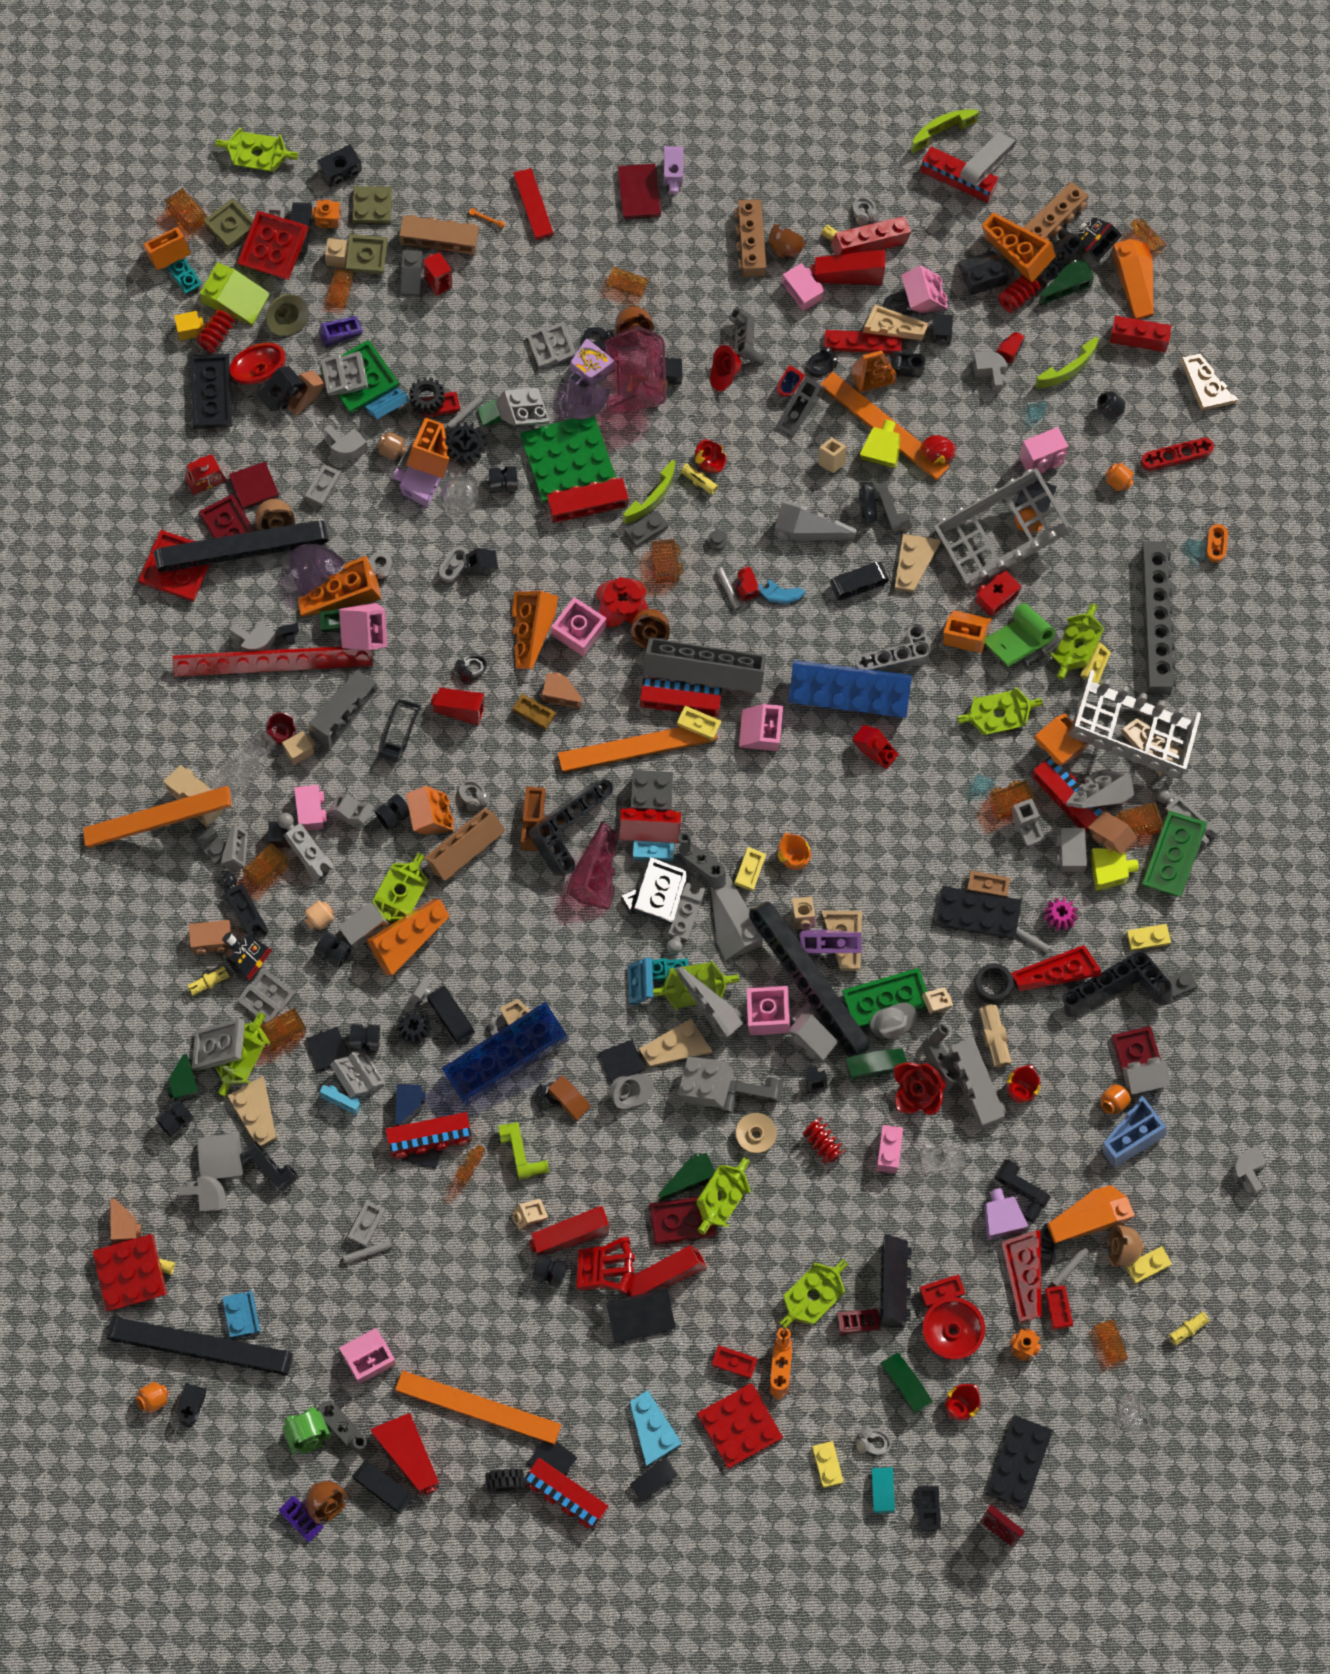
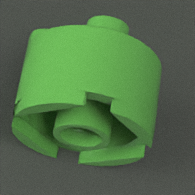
[282,1407,331,1454]

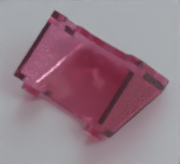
[605,325,666,414]

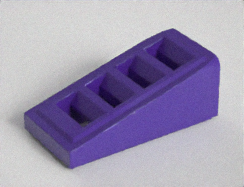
[319,316,363,347]
[278,1495,324,1542]

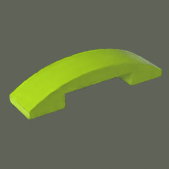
[911,109,979,153]
[1035,336,1099,388]
[623,459,675,524]

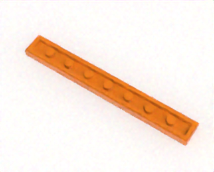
[821,371,950,481]
[558,727,717,773]
[83,786,232,848]
[395,1370,562,1445]

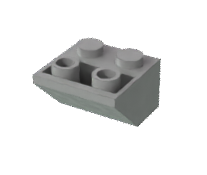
[495,388,550,426]

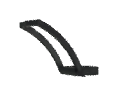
[378,699,421,762]

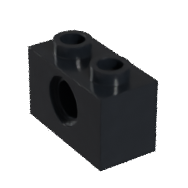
[317,144,362,187]
[257,366,303,412]

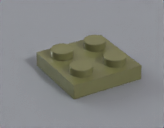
[353,186,392,224]
[204,198,254,249]
[346,234,388,275]

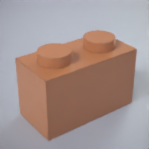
[1088,811,1137,854]
[189,920,231,955]

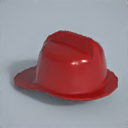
[710,345,742,392]

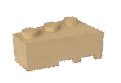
[163,765,224,828]

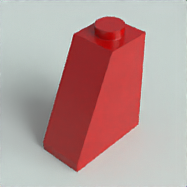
[431,687,485,726]

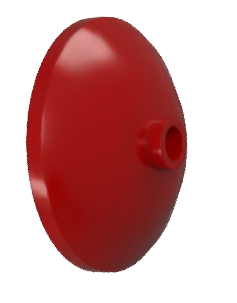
[230,343,286,385]
[922,1297,985,1360]

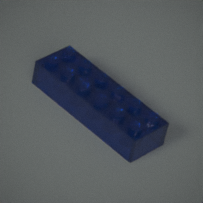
[441,1001,570,1106]

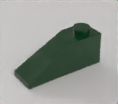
[1039,259,1094,306]
[657,1153,715,1202]

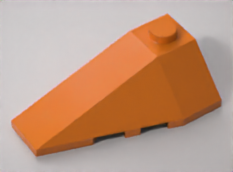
[1110,239,1154,319]
[851,350,896,393]
[298,556,382,617]
[512,591,558,669]

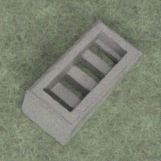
[221,824,248,871]

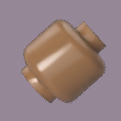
[376,432,407,461]

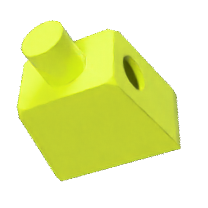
[860,420,901,469]
[1090,848,1139,891]

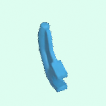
[758,580,805,604]

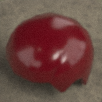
[266,712,296,745]

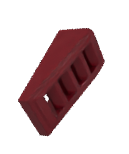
[836,1309,881,1336]

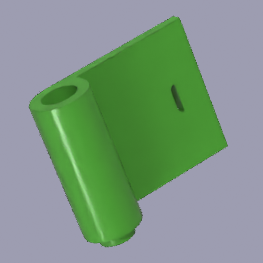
[984,603,1055,667]

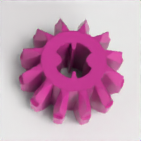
[1044,897,1078,931]

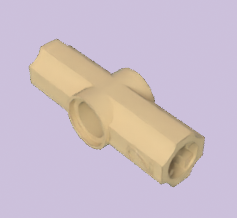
[979,1005,1012,1068]

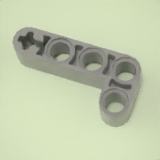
[854,623,930,672]

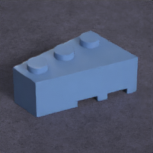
[1103,1096,1166,1168]

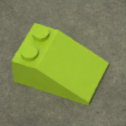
[200,262,270,326]

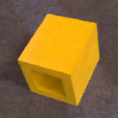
[174,311,204,341]

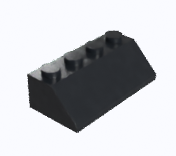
[880,1235,912,1327]

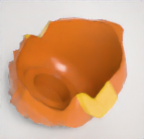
[778,832,812,870]

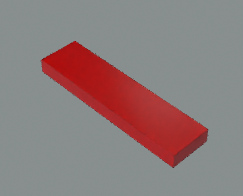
[513,168,553,240]

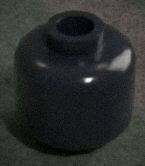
[1097,391,1125,420]

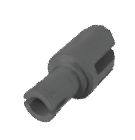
[1020,631,1058,667]

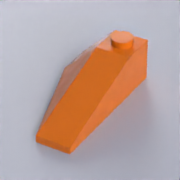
[1047,1185,1135,1244]

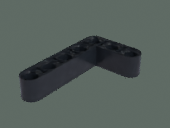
[529,779,613,876]
[1063,952,1173,1017]

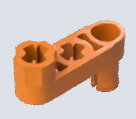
[770,1328,792,1399]

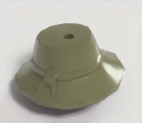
[265,294,309,336]

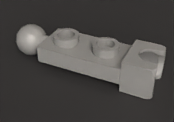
[1157,788,1219,848]
[278,813,334,880]
[667,883,705,955]

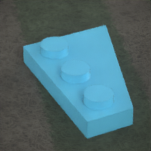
[630,1390,682,1467]

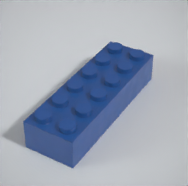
[788,660,912,718]

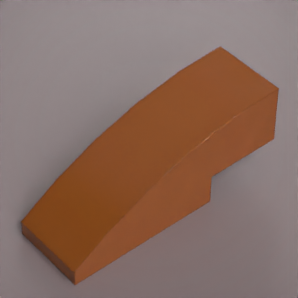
[521,786,546,852]

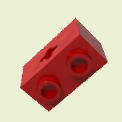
[423,252,452,296]
[975,570,1022,617]

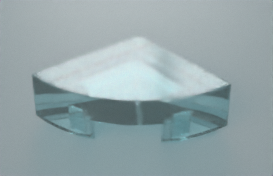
[1027,401,1047,424]
[1186,539,1207,562]
[970,774,996,795]

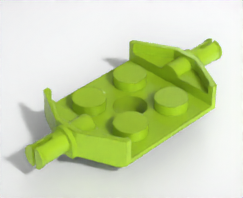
[215,128,299,172]
[1050,603,1104,680]
[957,687,1043,735]
[372,853,429,929]
[653,961,739,1010]
[215,1011,270,1097]
[697,1158,751,1235]
[779,1259,849,1329]

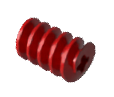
[998,274,1041,314]
[197,310,236,354]
[803,1117,847,1164]

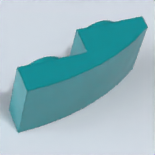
[167,258,202,294]
[652,958,689,981]
[872,1467,895,1513]

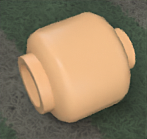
[304,901,335,931]

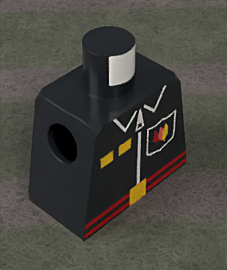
[1078,217,1122,262]
[222,932,273,981]

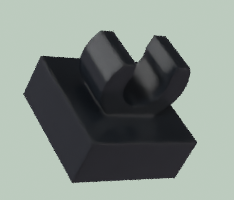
[278,623,299,644]
[805,1066,828,1094]

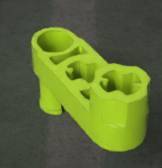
[498,1122,549,1180]

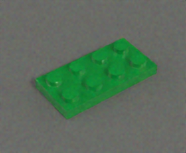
[1142,811,1208,898]
[841,968,927,1028]

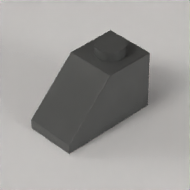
[401,250,423,296]

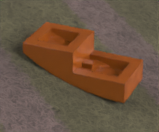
[548,1075,591,1121]

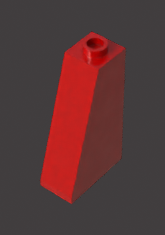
[810,250,885,285]
[528,1205,609,1258]
[627,1245,708,1297]
[371,1413,440,1495]

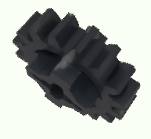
[445,422,486,464]

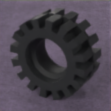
[409,377,445,415]
[485,1468,525,1493]

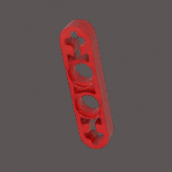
[1141,438,1214,471]

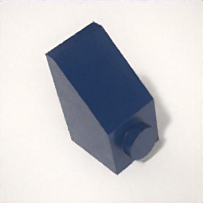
[395,1084,426,1126]

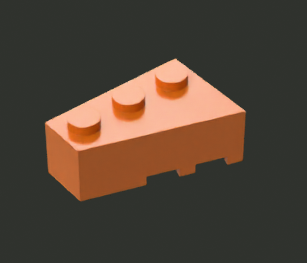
[407,418,449,478]

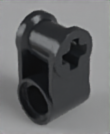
[889,351,925,377]
[1040,1223,1057,1265]
[177,1383,207,1427]

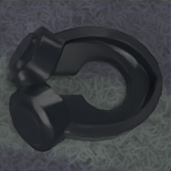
[883,289,912,314]
[583,327,614,351]
[807,347,838,376]
[454,654,487,683]
[534,1082,562,1111]

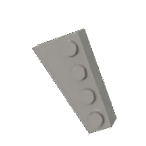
[948,1037,1006,1130]

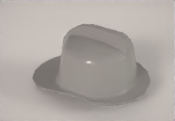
[870,1003,917,1039]
[607,1074,654,1109]

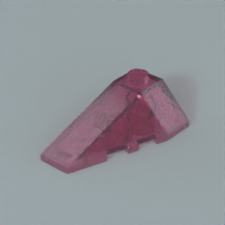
[566,822,617,910]

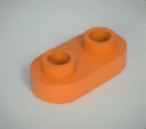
[1206,524,1228,563]

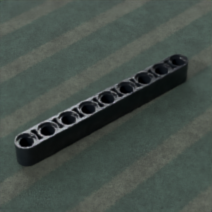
[153,520,329,572]
[749,901,870,1057]
[106,1317,294,1375]

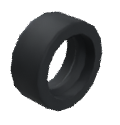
[974,963,1014,1004]

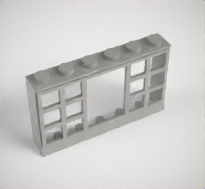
[934,468,1072,589]
[1069,670,1201,779]

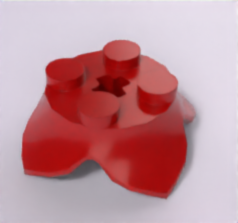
[596,577,648,627]
[894,1062,945,1115]

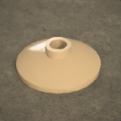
[736,1113,777,1153]

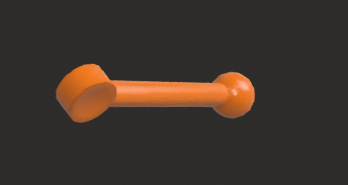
[469,208,505,228]

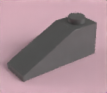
[776,376,826,437]

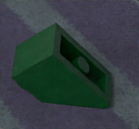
[166,1053,199,1102]

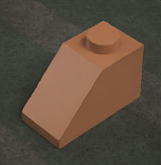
[287,371,325,416]
[542,672,582,709]
[110,1198,142,1244]

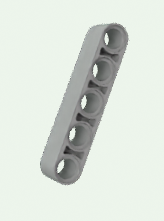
[960,131,1016,186]

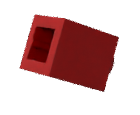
[852,725,899,769]

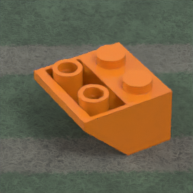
[143,227,191,271]
[943,610,992,654]
[1033,713,1089,766]
[406,786,454,835]

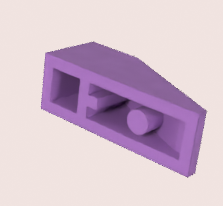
[800,930,862,953]

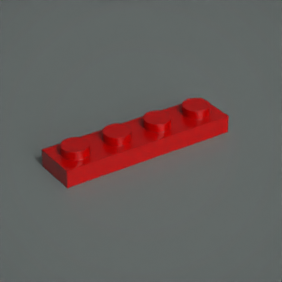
[824,330,902,354]

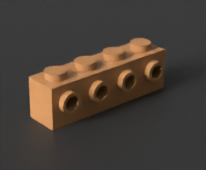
[1023,181,1089,241]
[734,200,766,277]
[400,215,479,255]
[424,808,505,881]

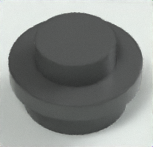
[708,530,728,549]

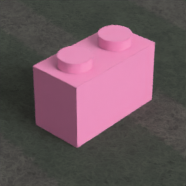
[782,263,824,312]
[294,785,327,831]
[876,1125,903,1174]

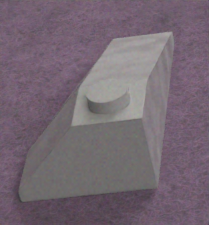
[774,499,857,541]
[1066,769,1134,808]
[711,875,763,961]
[674,967,743,1037]

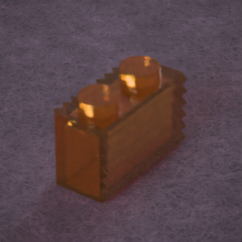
[165,188,207,234]
[651,539,683,584]
[988,780,1036,820]
[1116,802,1163,840]
[242,843,289,891]
[261,1008,307,1052]

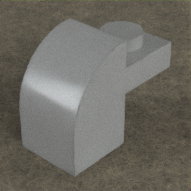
[973,351,1008,394]
[324,424,368,461]
[229,622,277,652]
[328,794,374,829]
[1012,798,1046,848]
[1233,1145,1267,1196]
[178,1176,226,1211]

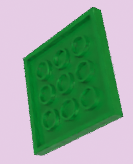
[520,412,616,504]

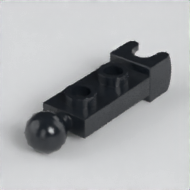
[221,873,268,938]

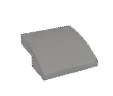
[527,321,576,368]
[321,351,369,395]
[237,968,297,1025]
[330,1050,386,1098]
[198,1132,243,1179]

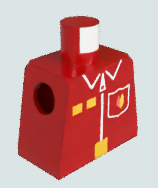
[185,454,227,495]

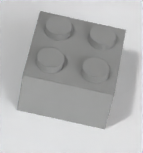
[677,1057,734,1108]

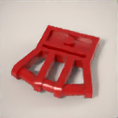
[577,1236,635,1294]

